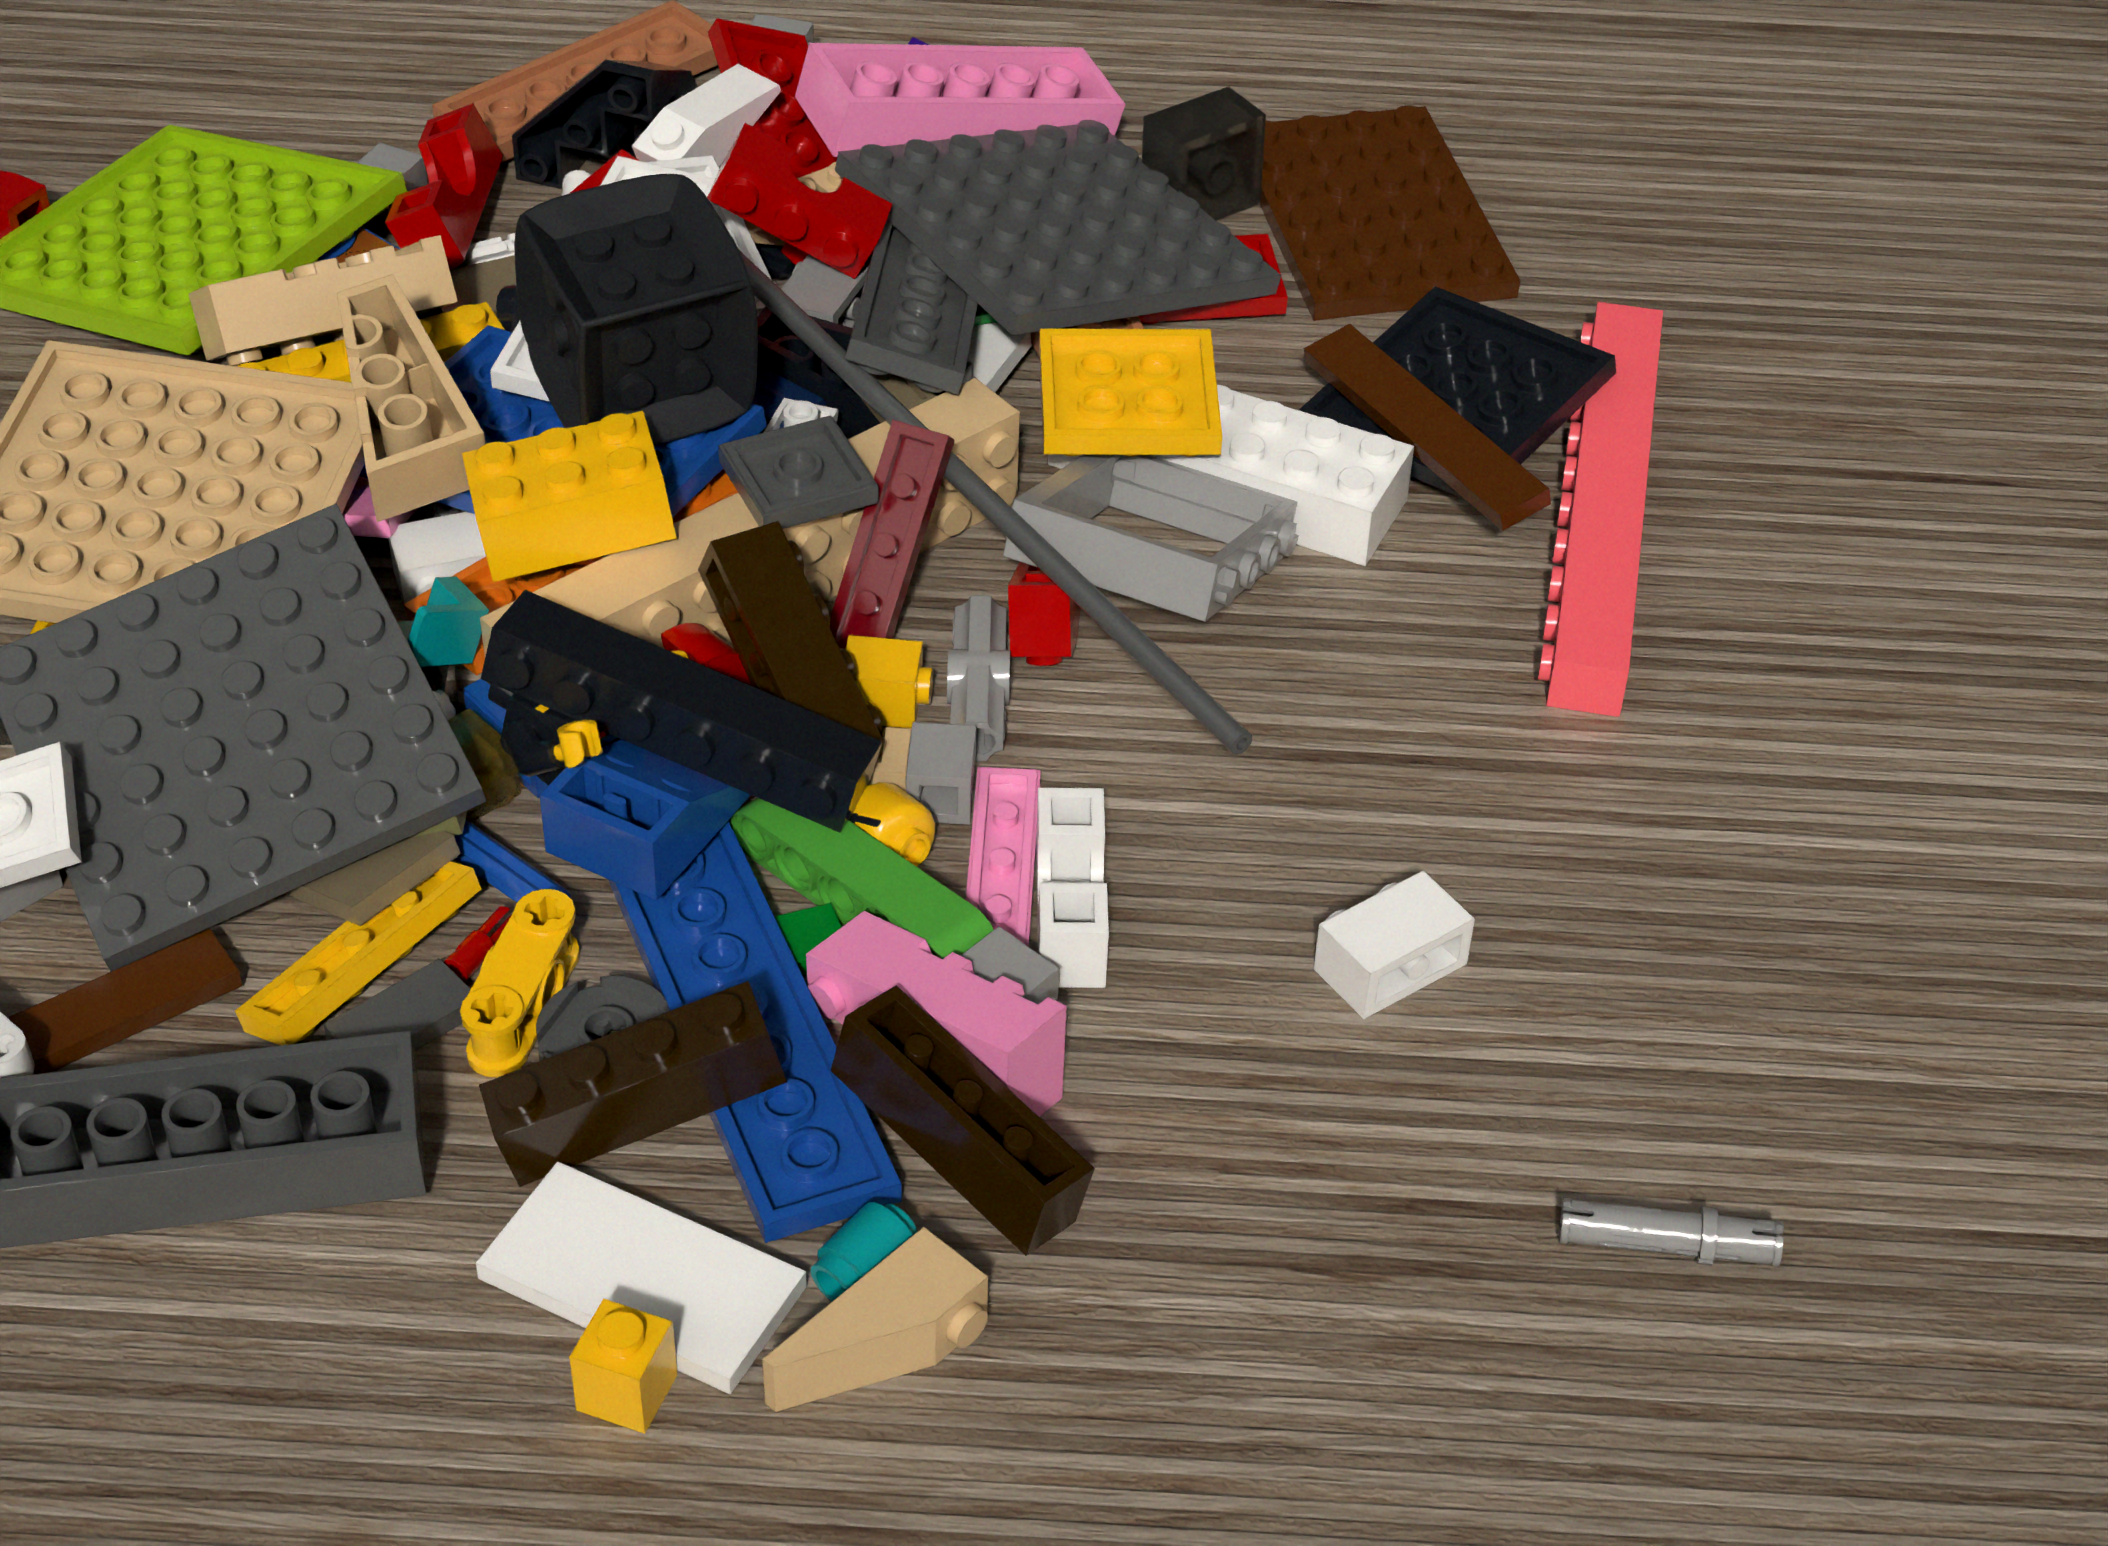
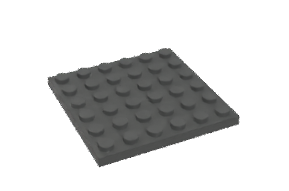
[835,120,1281,336]
[0,503,487,972]

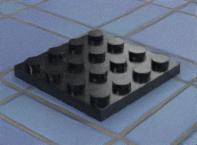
[1299,286,1616,500]

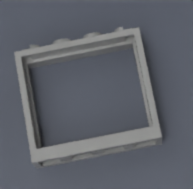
[1003,455,1299,622]

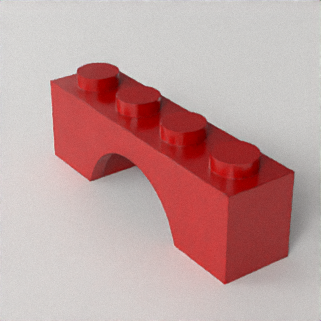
[385,103,503,270]

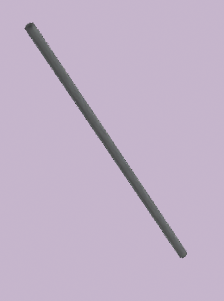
[739,250,1252,755]

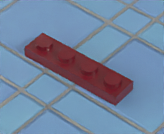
[830,419,955,650]

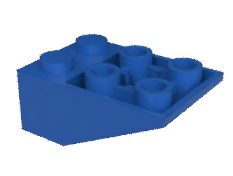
[540,739,750,900]

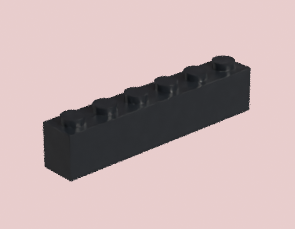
[480,590,883,833]

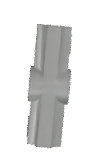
[947,595,1010,761]

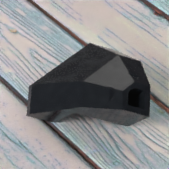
[512,60,698,189]

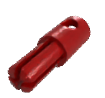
[443,906,512,982]

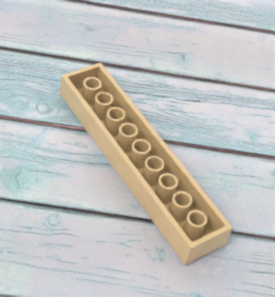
[480,378,1020,685]

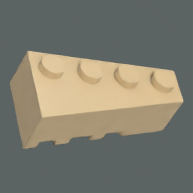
[188,235,458,366]
[337,274,485,523]

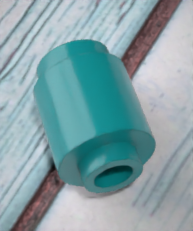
[810,1202,917,1302]

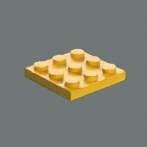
[1039,328,1222,457]

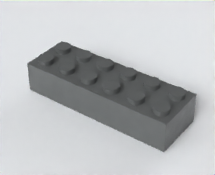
[0,1030,426,1248]

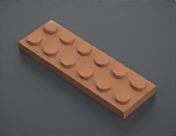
[432,0,718,162]

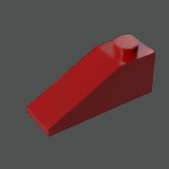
[1008,562,1081,666]

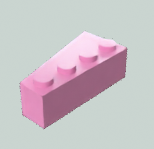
[806,911,1067,1117]

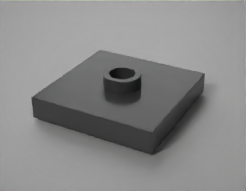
[718,416,879,529]

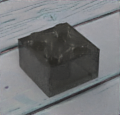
[1142,86,1266,220]

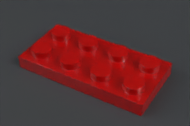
[708,18,837,178]

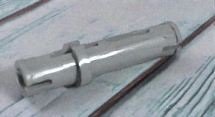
[1559,1197,1784,1267]

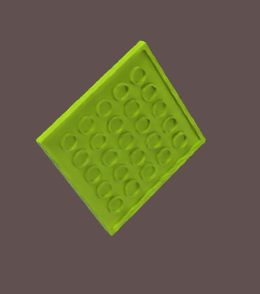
[0,124,408,355]

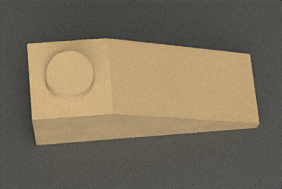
[762,1227,988,1412]

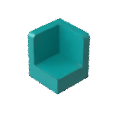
[397,576,489,667]

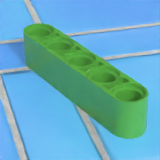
[730,798,994,959]

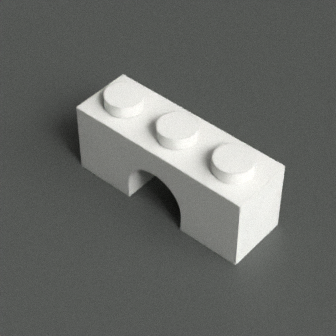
[1036,788,1109,988]

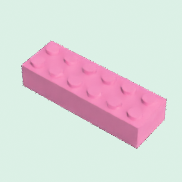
[795,43,1126,157]

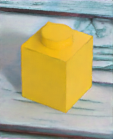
[846,635,933,729]
[569,1298,677,1434]

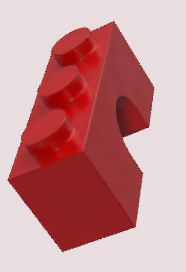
[707,123,892,279]

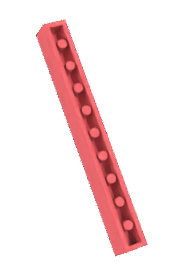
[1538,301,1663,717]

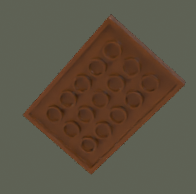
[1231,105,1520,321]

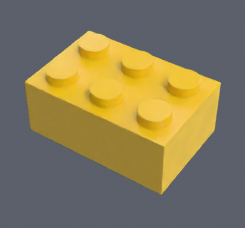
[462,411,677,582]

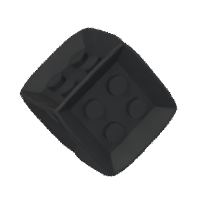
[514,174,758,446]

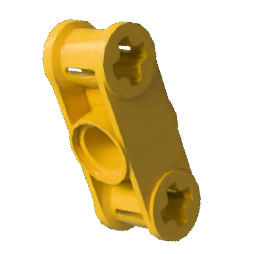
[460,889,580,1078]

